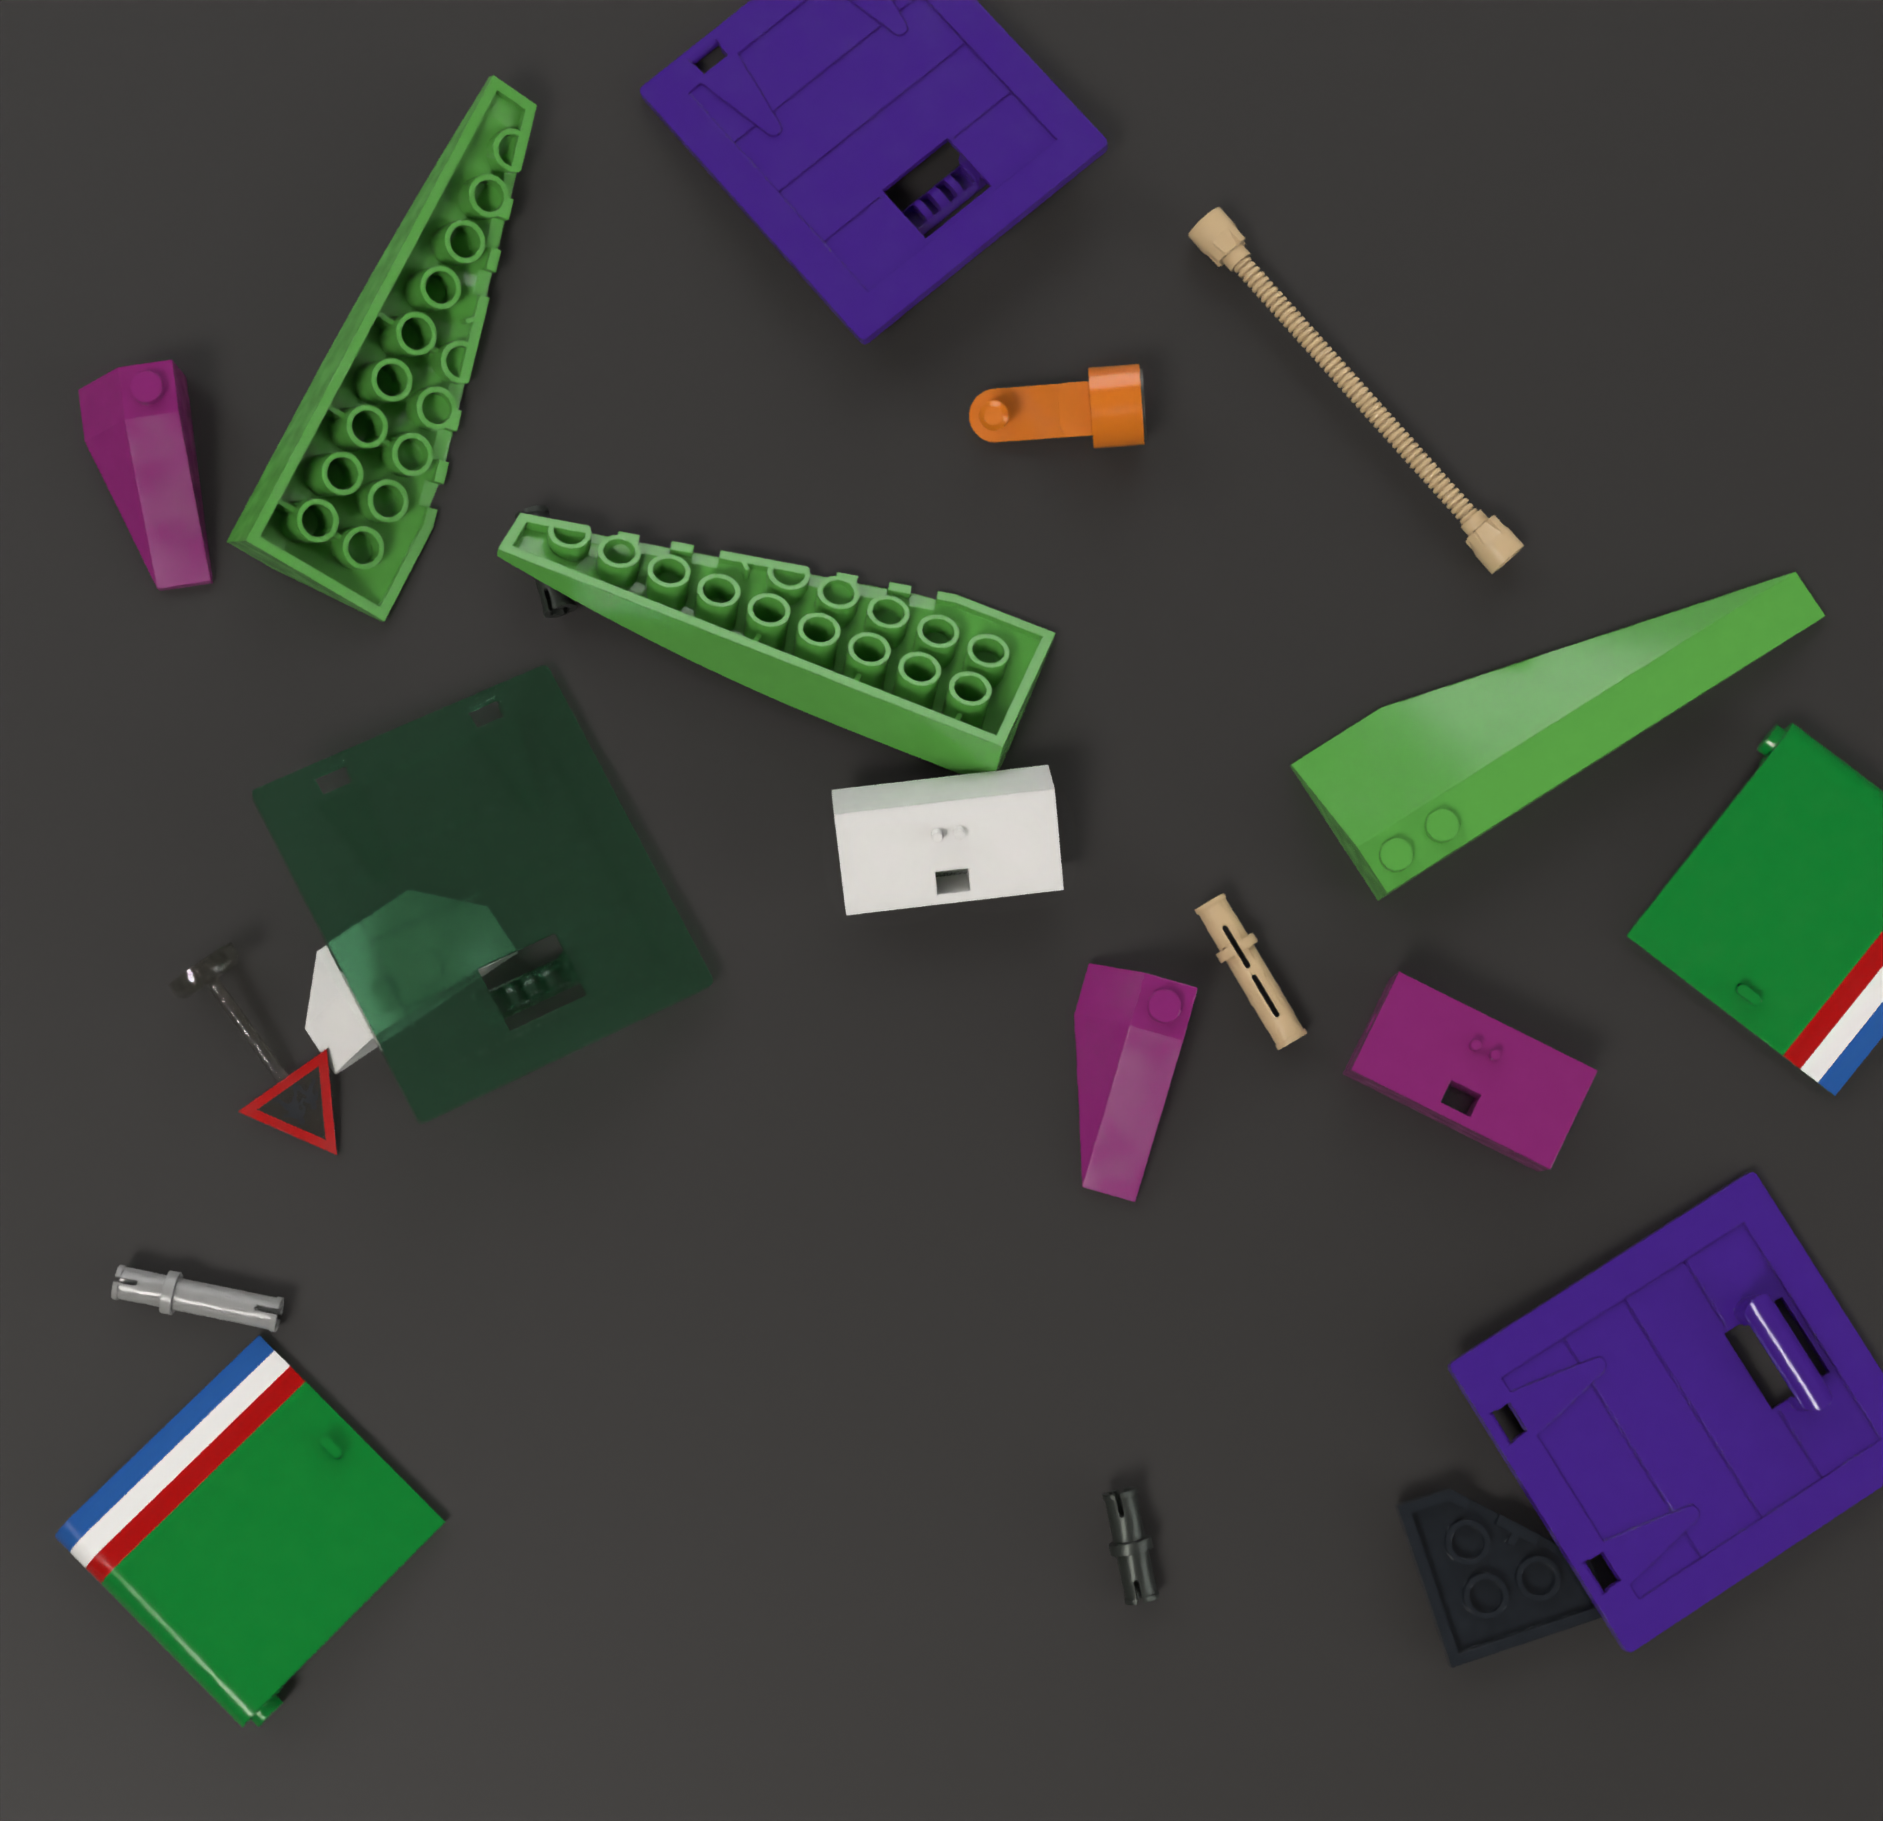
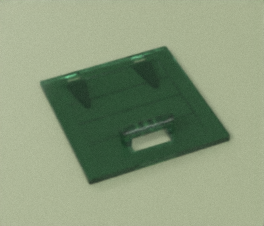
[252,665,713,1124]

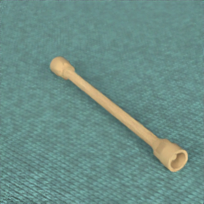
[1188,207,1524,574]

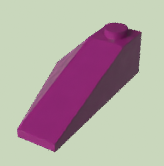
[78,359,213,591]
[1074,963,1198,1202]

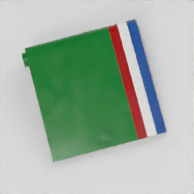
[1625,722,1883,1096]
[55,1335,445,1728]

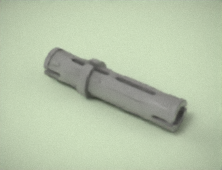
[111,1264,284,1332]

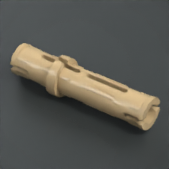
[1195,893,1307,1050]

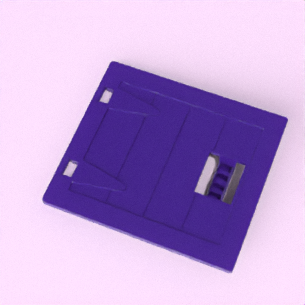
[640,0,1108,345]
[1447,1172,1883,1652]

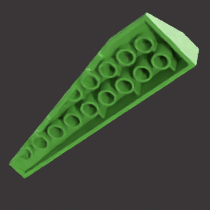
[227,75,537,622]
[497,513,1056,775]
[1290,572,1825,901]

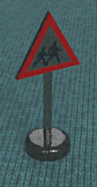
[168,942,338,1155]

